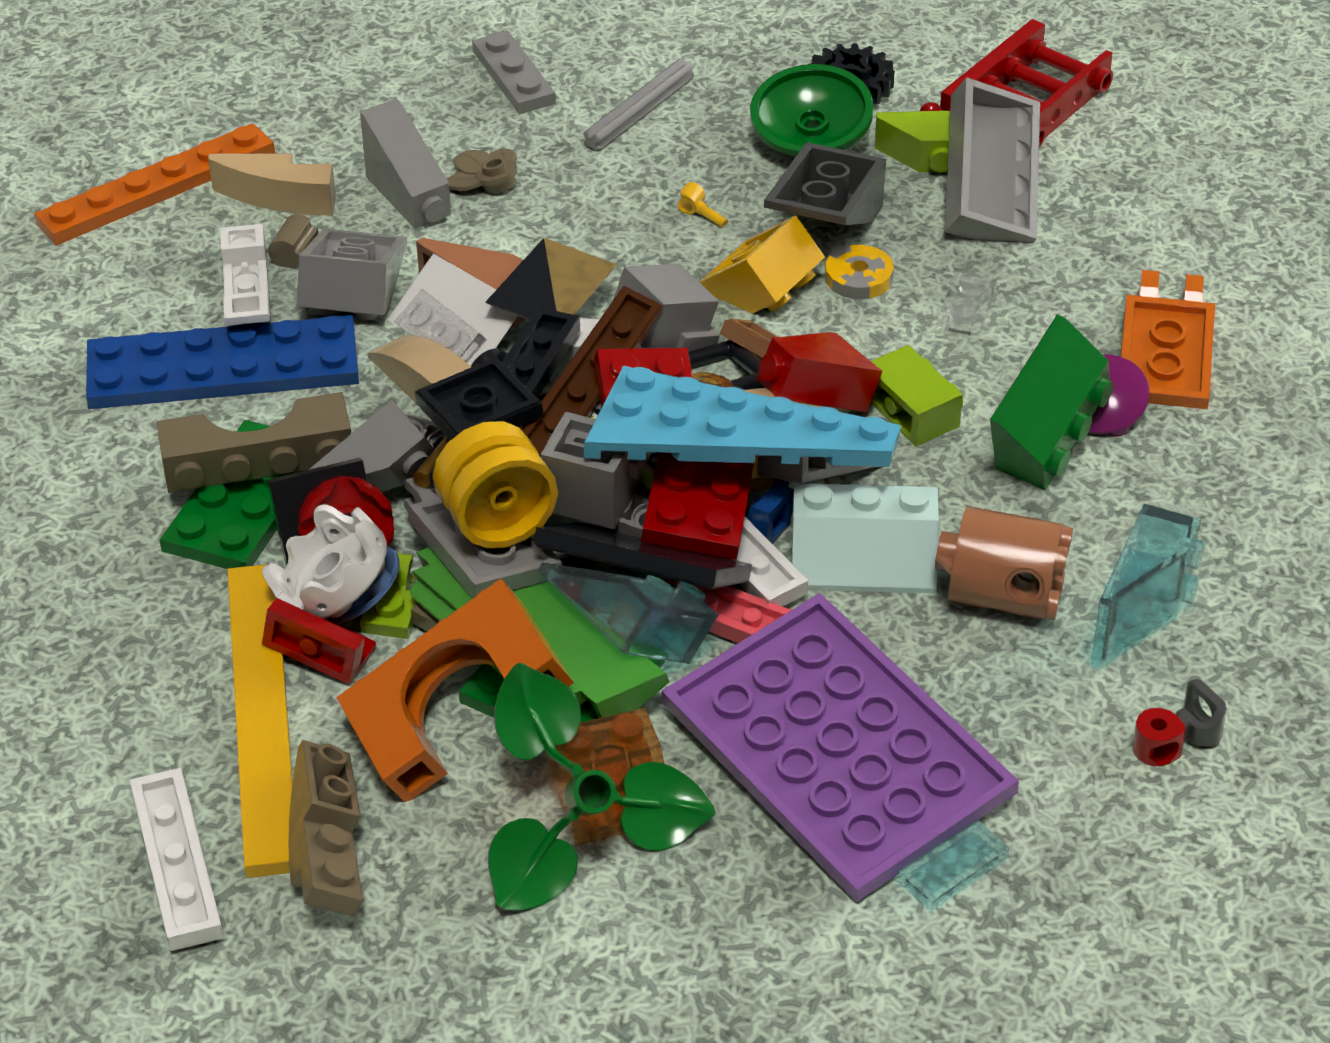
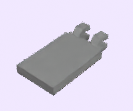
[404,478,562,599]

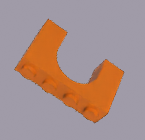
[336,578,574,802]

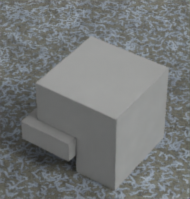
[613,264,720,352]
[541,412,652,530]

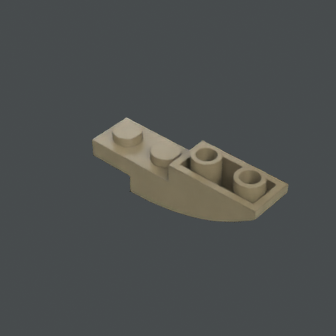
[288,740,363,917]

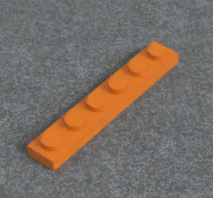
[34,123,275,246]

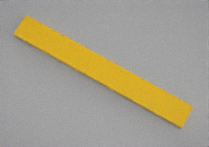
[227,563,293,878]

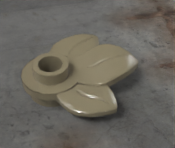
[447,148,517,193]

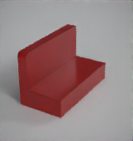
[262,598,376,685]

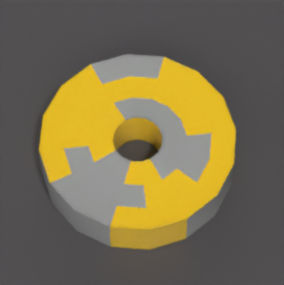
[825,245,894,299]

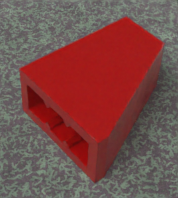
[756,332,883,412]

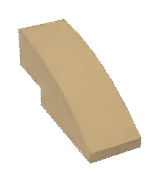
[208,154,336,216]
[367,335,471,404]

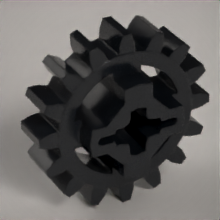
[810,43,895,105]

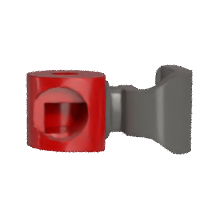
[1133,679,1227,766]

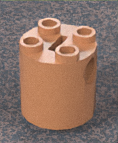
[935,506,1073,620]

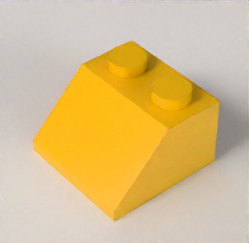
[699,215,825,314]

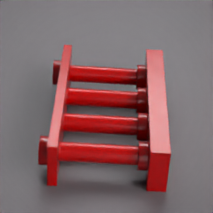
[940,19,1113,147]

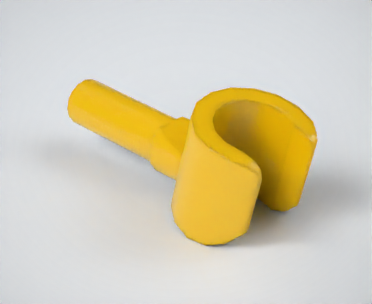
[678,182,728,228]

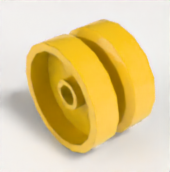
[432,421,558,548]

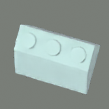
[792,483,939,594]

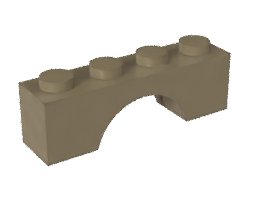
[156,392,351,493]

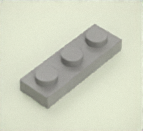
[472,31,556,114]

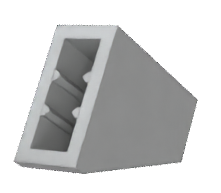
[360,98,451,229]

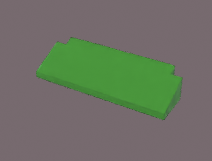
[410,547,670,734]

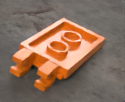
[1120,270,1215,409]

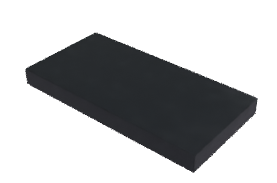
[534,522,752,589]

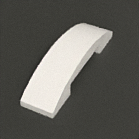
[220,224,270,326]

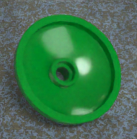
[750,64,874,157]

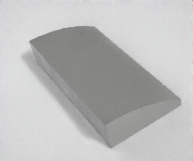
[945,77,1040,243]

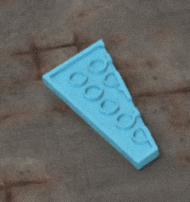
[583,366,901,467]

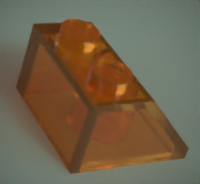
[547,708,665,846]

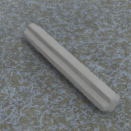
[583,58,694,151]

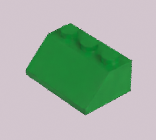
[990,314,1114,489]

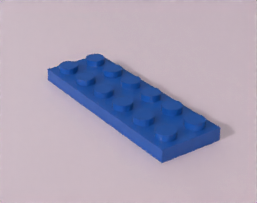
[86,315,359,409]

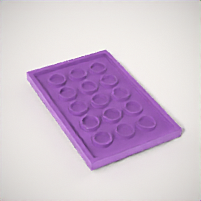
[662,593,1019,902]

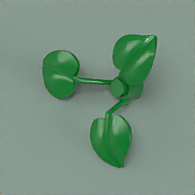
[487,663,716,911]

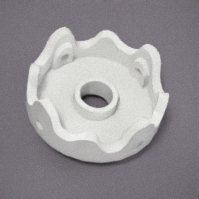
[262,504,387,619]

